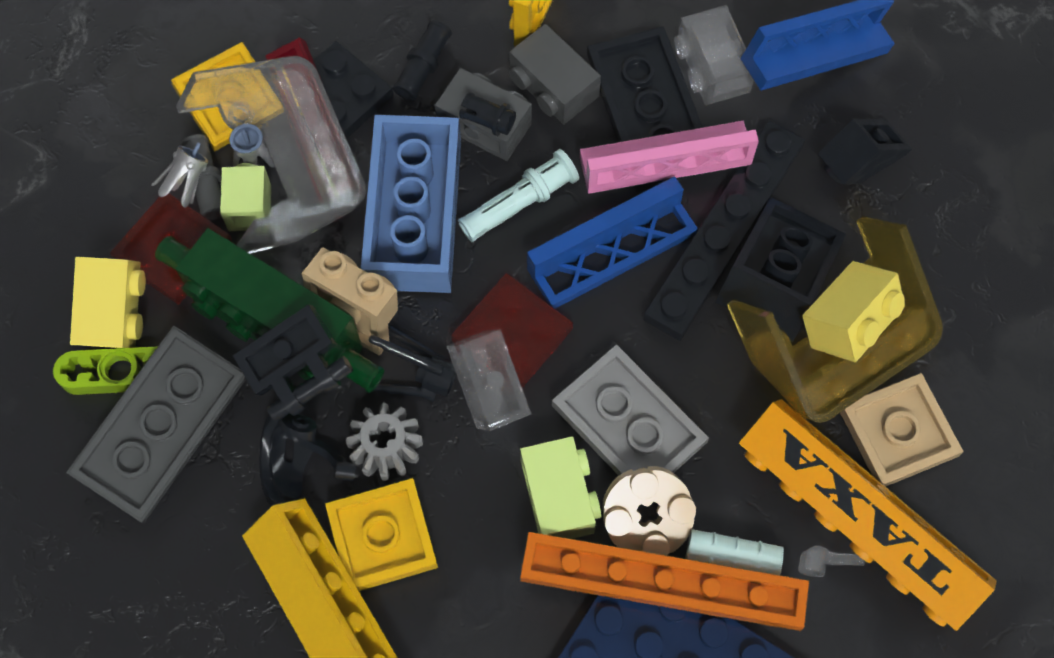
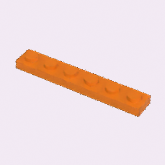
[520,532,809,631]

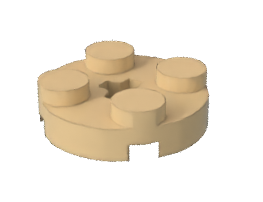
[603,466,696,556]

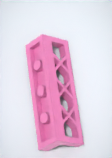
[580,120,759,194]

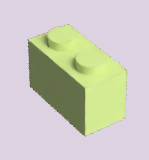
[520,436,602,539]

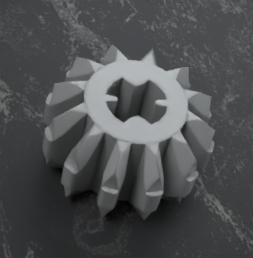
[346,402,423,481]

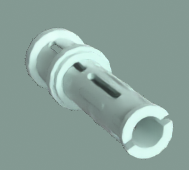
[458,149,579,242]

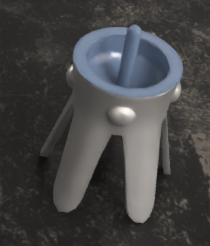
[229,124,276,167]
[151,142,209,208]

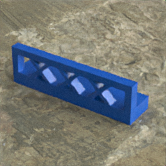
[740,0,895,91]
[527,176,698,310]

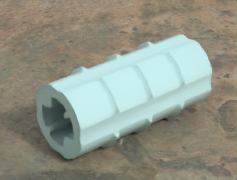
[685,529,784,576]

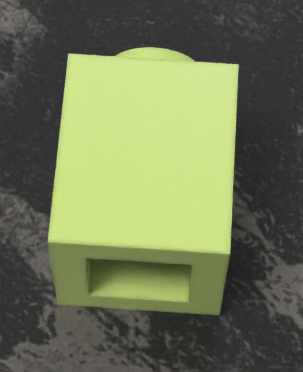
[220,163,271,231]

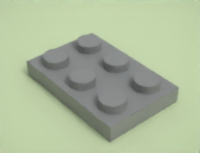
[552,344,709,476]

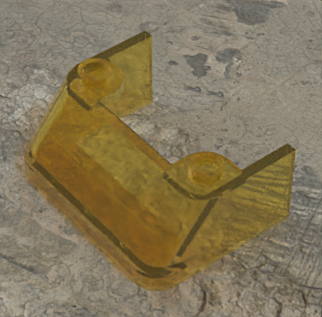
[727,217,943,423]

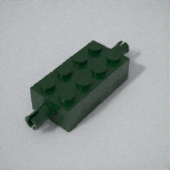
[155,228,385,393]

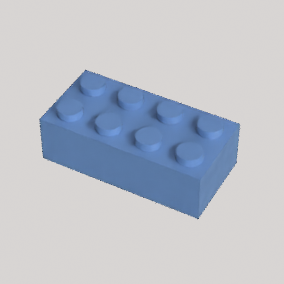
[361,115,461,293]

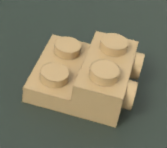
[302,247,398,356]

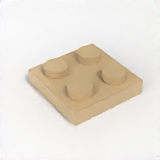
[839,373,964,487]

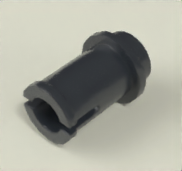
[459,93,516,136]

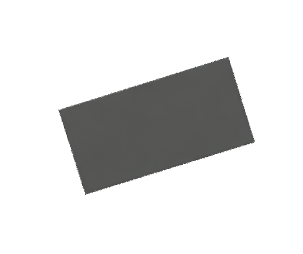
[66,326,246,524]

